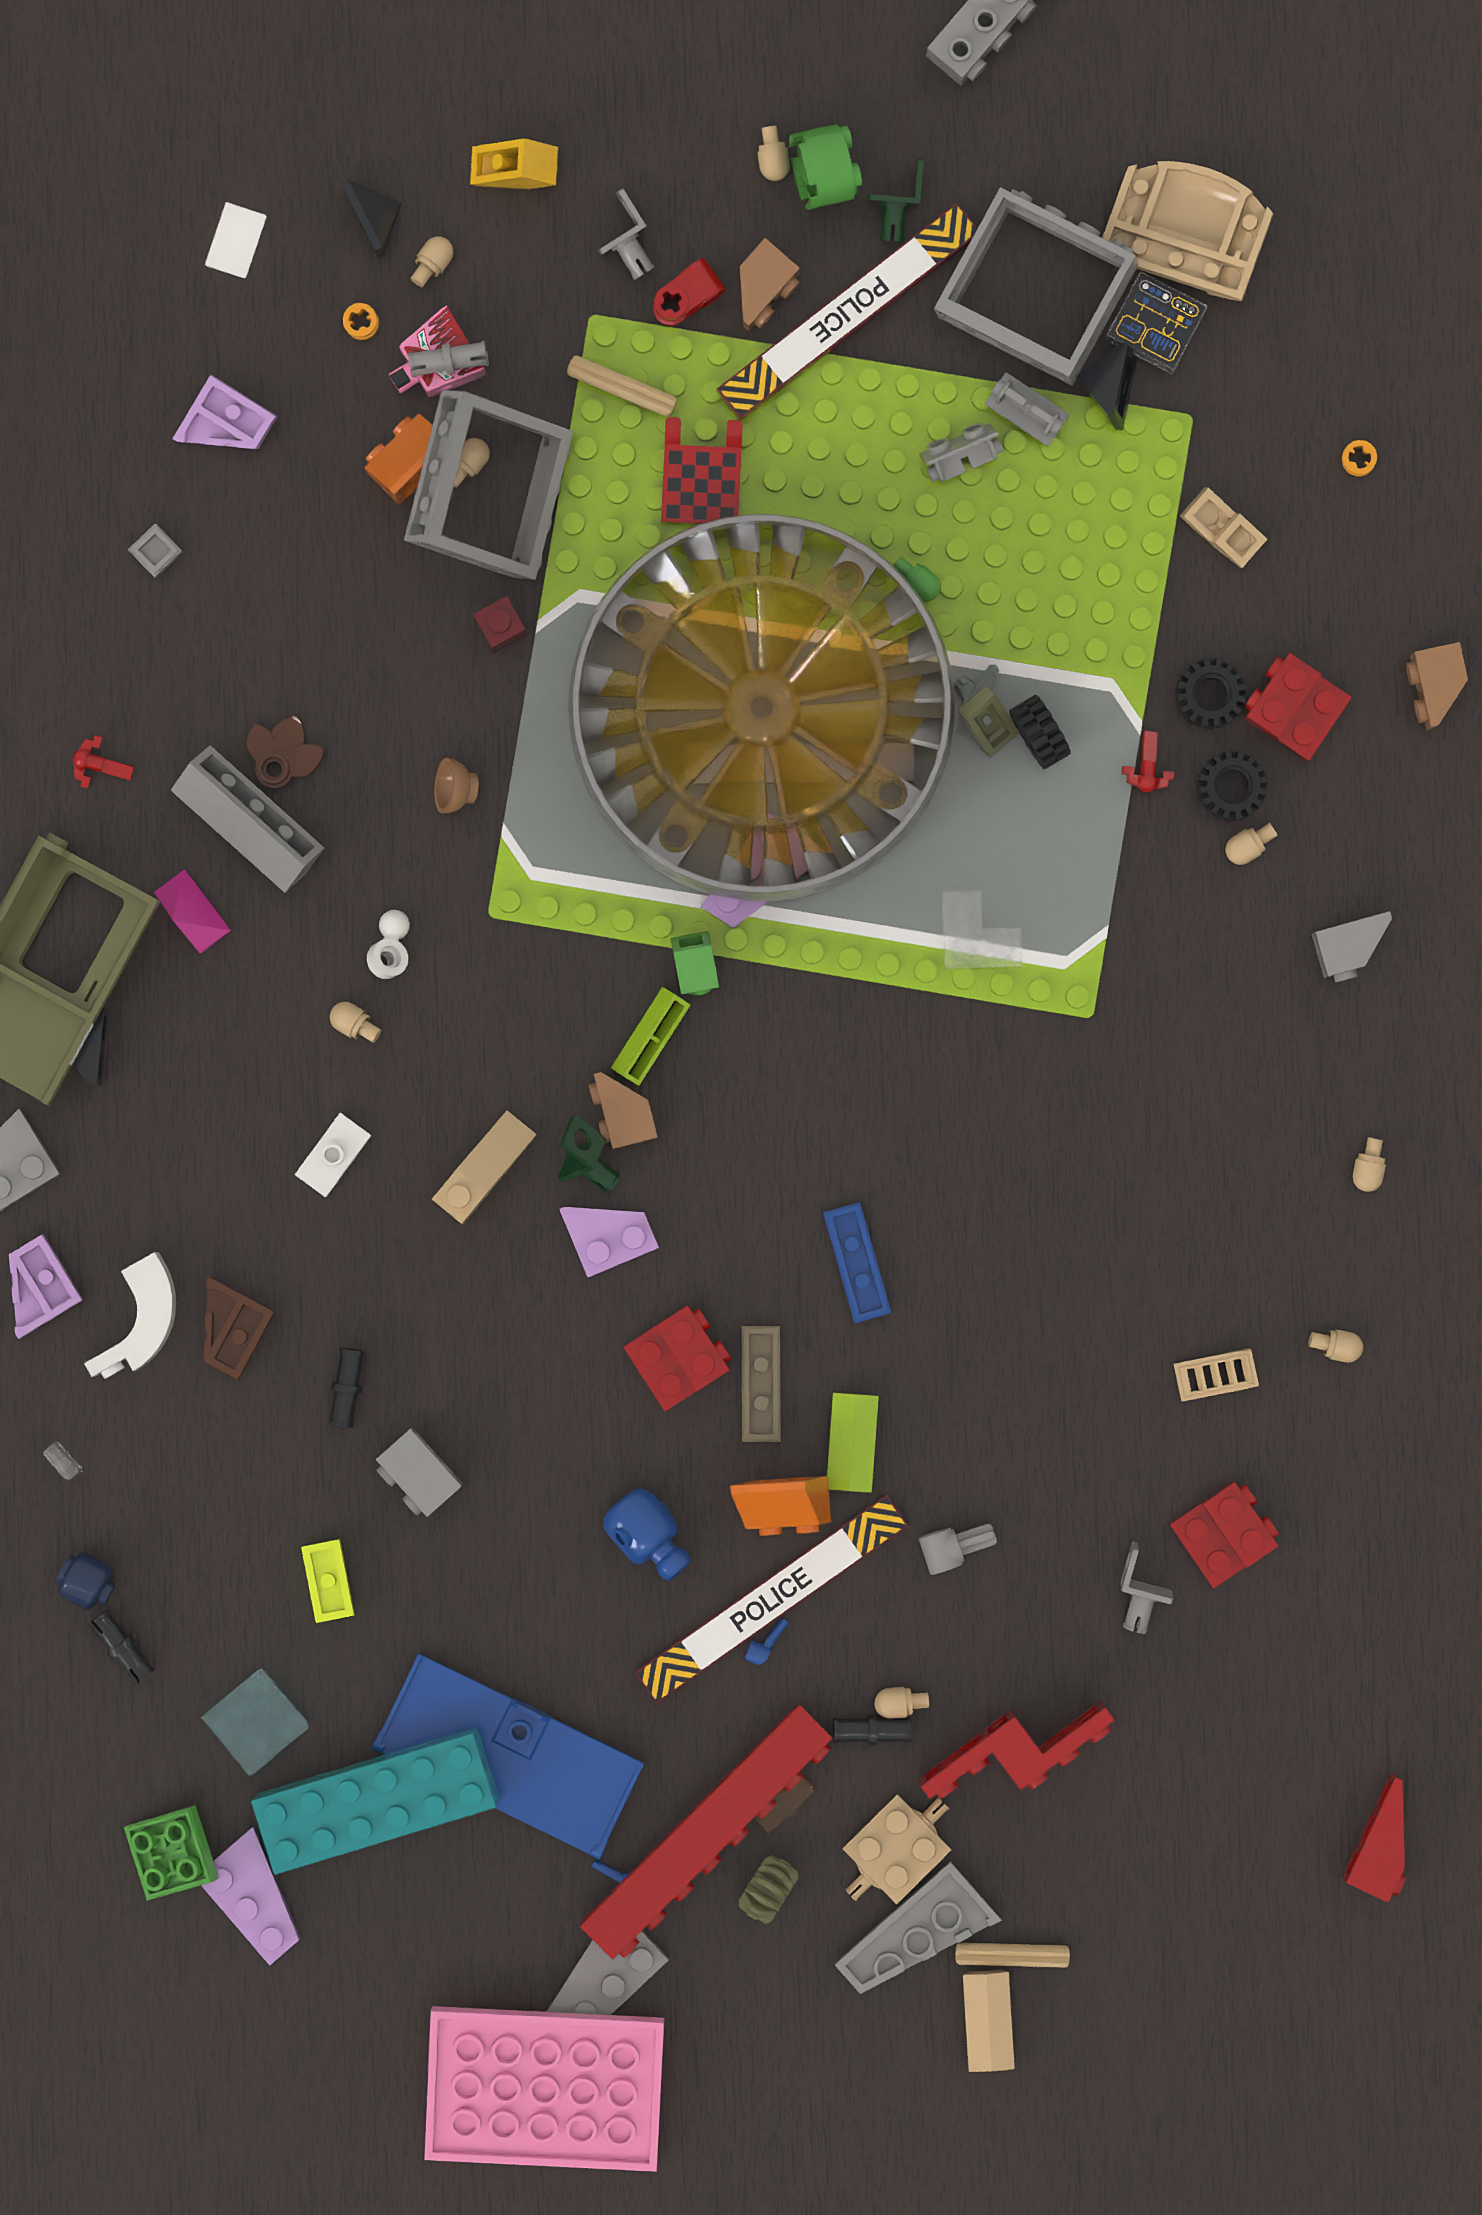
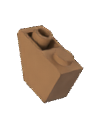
[740,238,800,332]
[1406,642,1468,730]
[589,1072,658,1149]

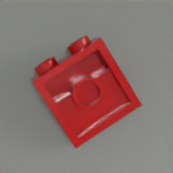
[1244,653,1352,762]
[623,1305,732,1412]
[1169,1481,1280,1589]

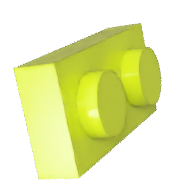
[301,1539,355,1623]

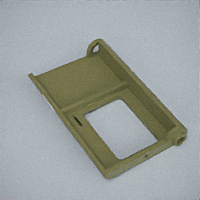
[0,832,161,1106]

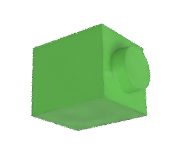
[671,931,719,995]

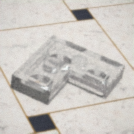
[942,890,1022,969]

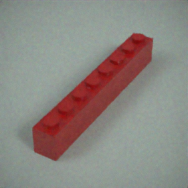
[579,1704,832,1960]

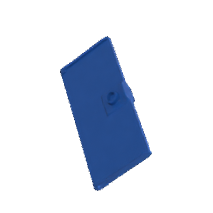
[372,1653,645,1860]

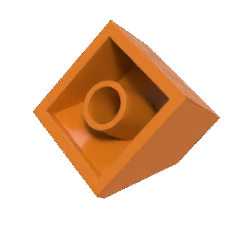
[364,413,433,505]
[731,1476,831,1536]

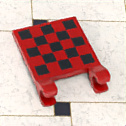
[661,417,743,524]

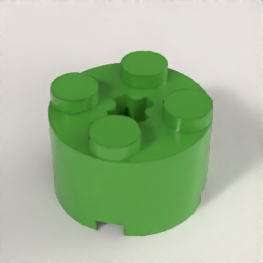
[789,124,862,210]

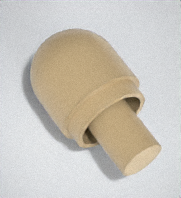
[757,126,790,181]
[410,236,453,287]
[454,438,490,488]
[1225,823,1278,865]
[330,1002,381,1043]
[1352,1137,1386,1192]
[1308,1329,1363,1363]
[874,1687,929,1719]

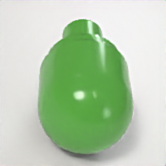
[893,556,941,602]

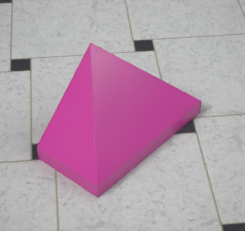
[154,869,231,954]

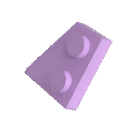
[173,375,278,449]
[559,1207,659,1277]

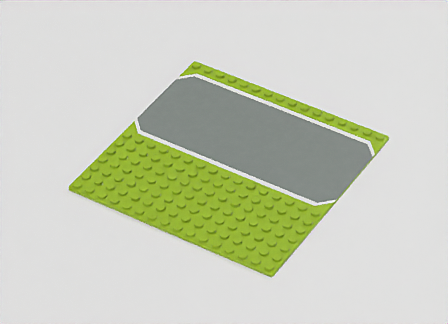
[488,315,1193,1018]

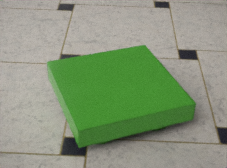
[124,1805,219,1901]

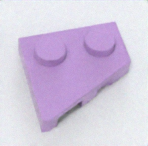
[9,1234,83,1339]

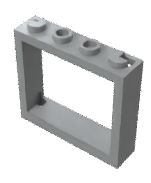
[934,187,1138,386]
[404,390,573,580]

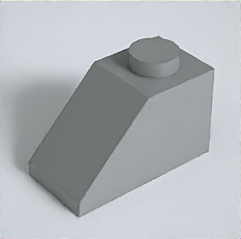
[1312,911,1392,983]

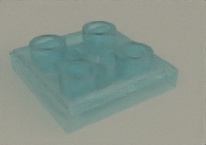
[201,1667,311,1777]

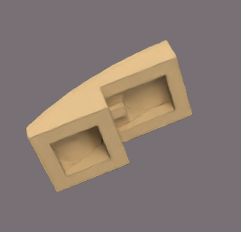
[1180,487,1267,568]

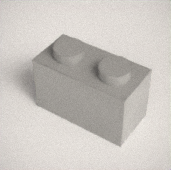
[376,1427,464,1517]

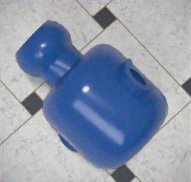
[603,1488,691,1581]

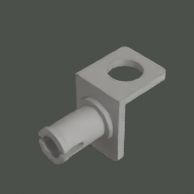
[597,188,655,280]
[1120,1541,1173,1634]

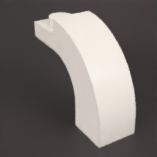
[84,1252,176,1379]

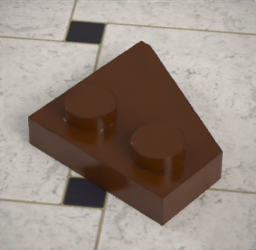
[204,1277,275,1380]

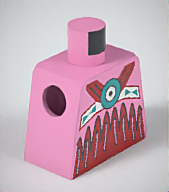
[389,306,486,397]

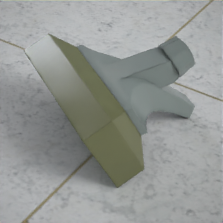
[954,665,1019,757]

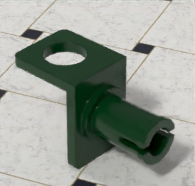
[868,159,924,242]
[558,1115,620,1193]

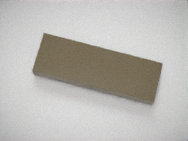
[742,1326,781,1442]

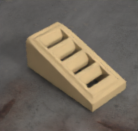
[1173,1348,1259,1402]

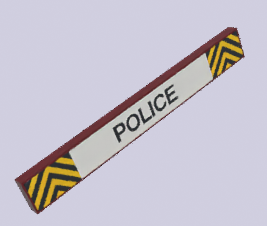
[716,203,978,421]
[634,1494,909,1704]

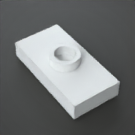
[295,1113,372,1197]

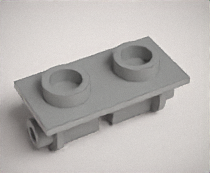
[985,372,1070,447]
[919,423,1003,483]

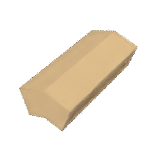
[963,1969,1015,2072]

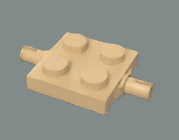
[843,1794,952,1905]

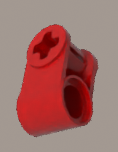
[653,258,727,326]

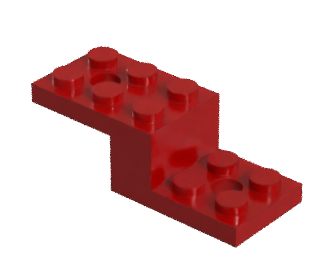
[918,1701,1114,1799]

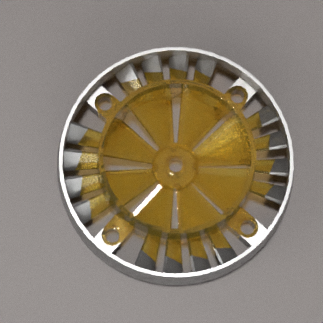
[569,514,955,901]

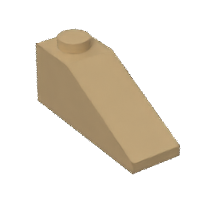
[432,1111,537,1224]

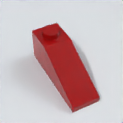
[1342,1774,1406,1903]

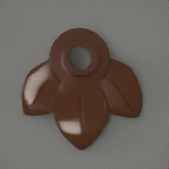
[247,716,323,789]

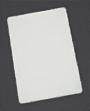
[205,202,266,278]

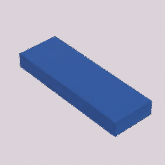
[823,1202,891,1324]

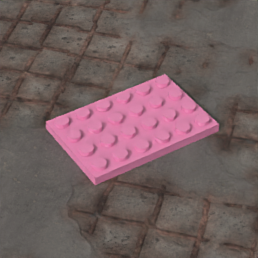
[425,2006,664,2172]

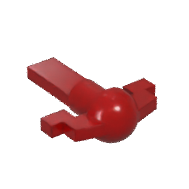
[1121,731,1174,792]
[72,735,134,788]

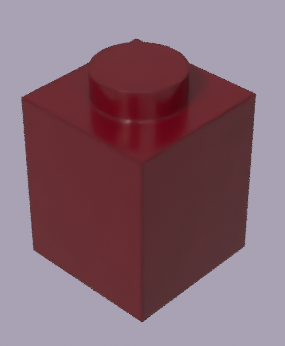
[473,596,527,653]

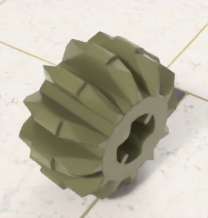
[739,1855,798,1924]

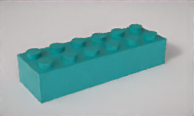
[251,1727,500,1875]

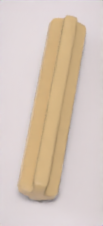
[567,355,677,417]
[955,1943,1070,1968]

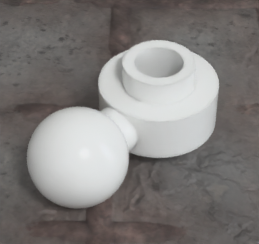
[367,910,410,979]

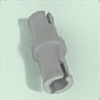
[408,341,489,378]

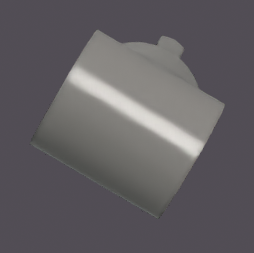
[918,1523,997,1575]

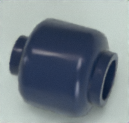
[55,1552,116,1610]

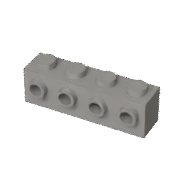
[926,0,1037,86]
[171,745,325,893]

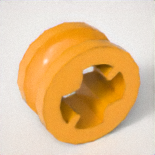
[343,303,379,340]
[1342,440,1377,476]

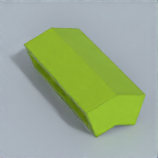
[611,987,690,1086]
[827,1393,879,1493]

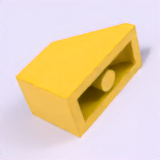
[470,138,558,189]

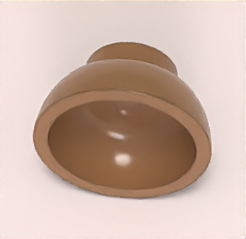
[434,758,479,813]

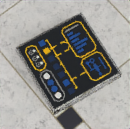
[1104,271,1208,375]

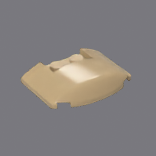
[1102,161,1273,302]

